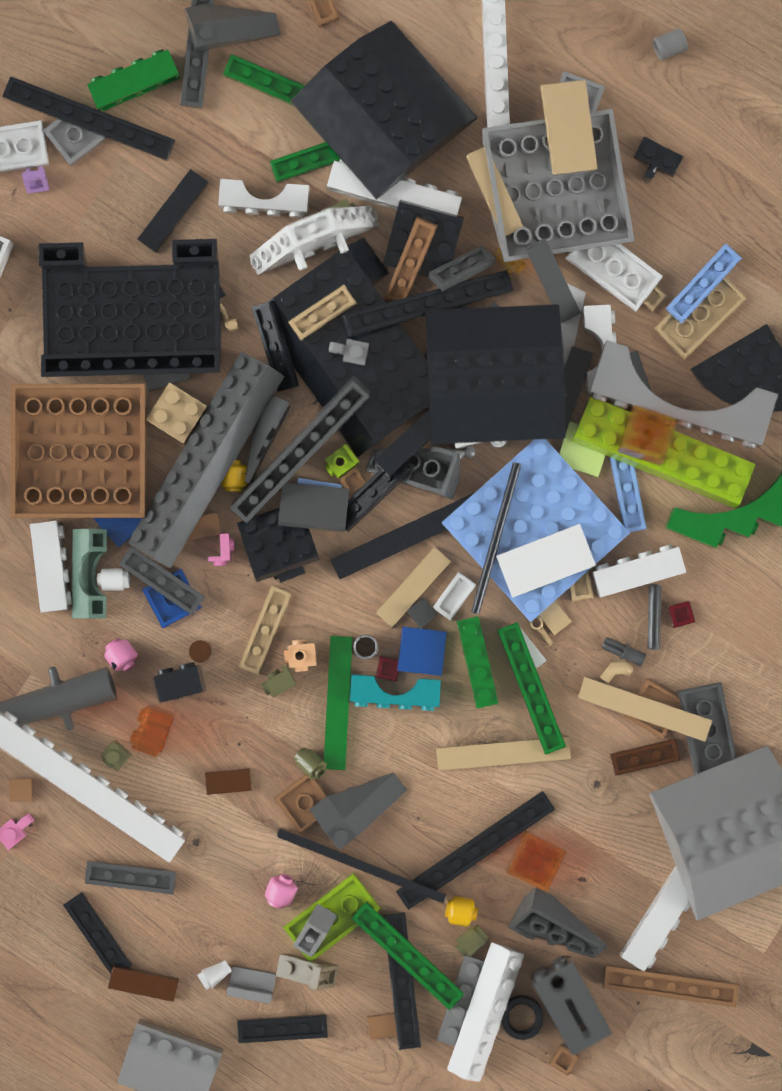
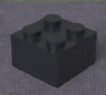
[153,662,207,703]

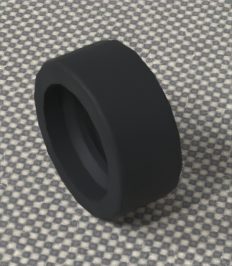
[501,995,544,1040]

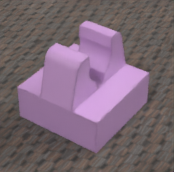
[22,166,49,194]

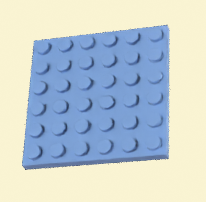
[442,439,630,622]

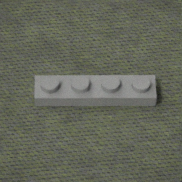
[437,955,485,1046]

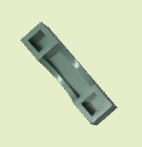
[72,529,107,618]

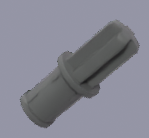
[602,637,646,667]

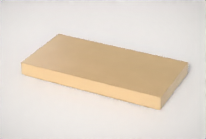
[540,80,597,175]
[653,276,747,361]

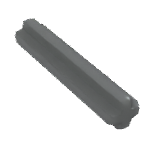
[648,584,661,650]

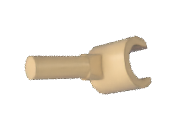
[220,303,239,332]
[530,617,554,646]

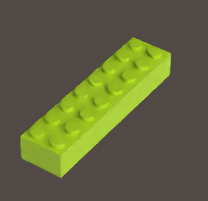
[571,396,756,509]

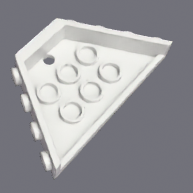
[249,206,380,275]

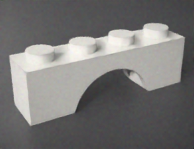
[218,179,310,218]
[582,305,616,397]

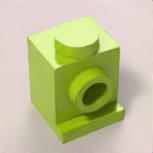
[324,444,359,478]

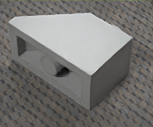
[293,904,337,957]

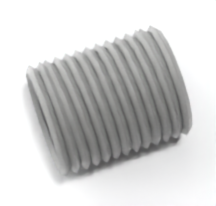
[653,28,688,61]
[353,635,378,659]

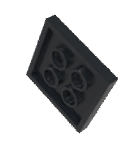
[383,200,464,277]
[237,508,320,582]

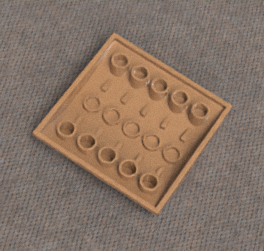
[10,384,148,518]

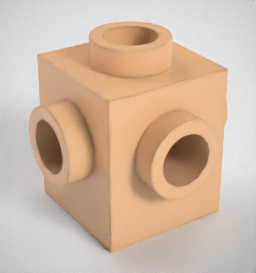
[284,640,317,672]

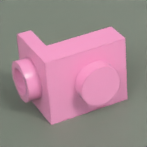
[208,533,235,566]

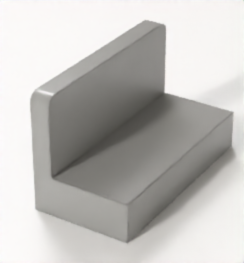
[226,966,276,1004]

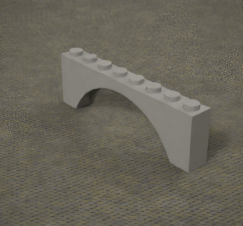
[589,340,778,449]

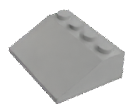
[117,1019,223,1091]

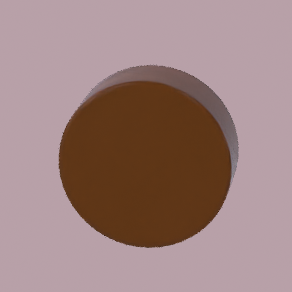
[189,640,212,663]

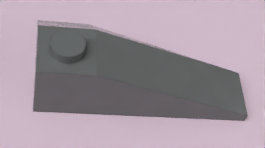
[185,4,281,52]
[245,395,291,484]
[365,447,460,500]
[310,772,407,850]
[508,887,607,958]

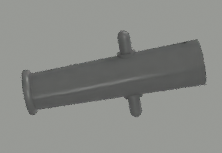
[0,666,117,731]

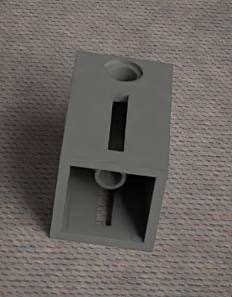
[530,955,612,1056]

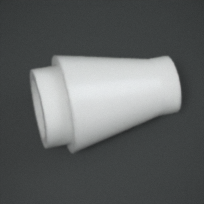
[197,960,232,990]

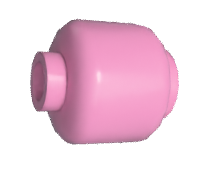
[104,638,138,672]
[265,874,297,909]

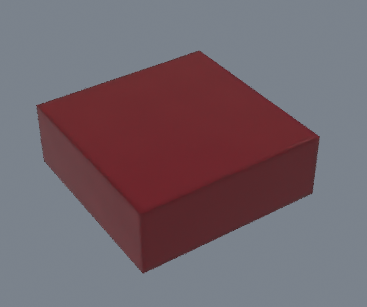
[667,601,695,628]
[375,656,399,682]

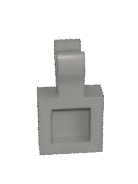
[329,339,369,366]

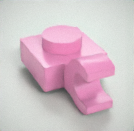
[0,813,34,850]

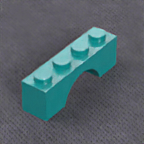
[350,674,441,711]

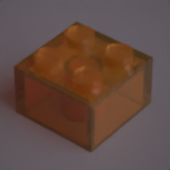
[617,405,677,466]
[129,705,176,758]
[506,830,567,893]

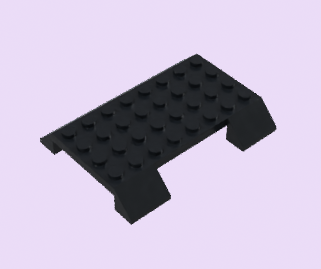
[270,237,429,457]
[38,239,221,377]

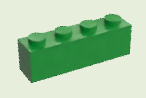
[87,49,181,112]
[456,616,499,709]

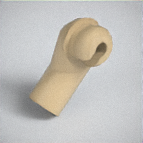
[600,661,633,683]

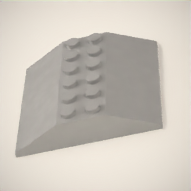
[482,109,634,262]
[649,746,782,920]

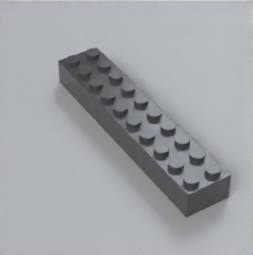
[128,352,284,568]

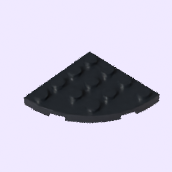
[690,324,782,412]

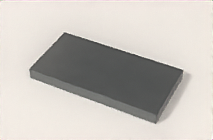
[677,682,737,775]

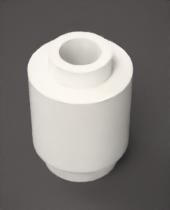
[97,568,130,591]

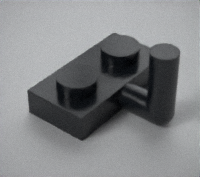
[634,137,684,183]

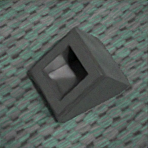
[407,597,437,628]

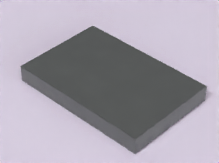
[278,483,349,532]

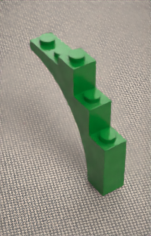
[664,471,782,549]

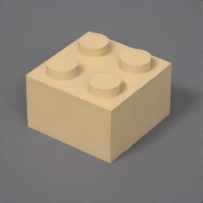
[146,382,208,445]

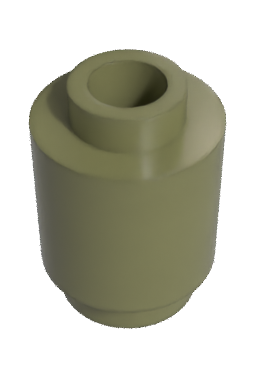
[294,747,327,780]
[455,924,489,957]

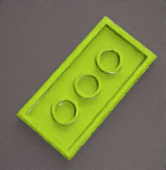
[283,873,381,961]

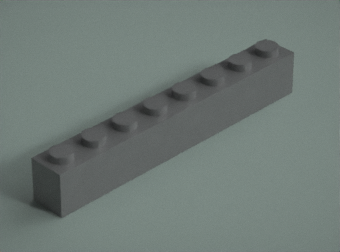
[230,376,370,523]

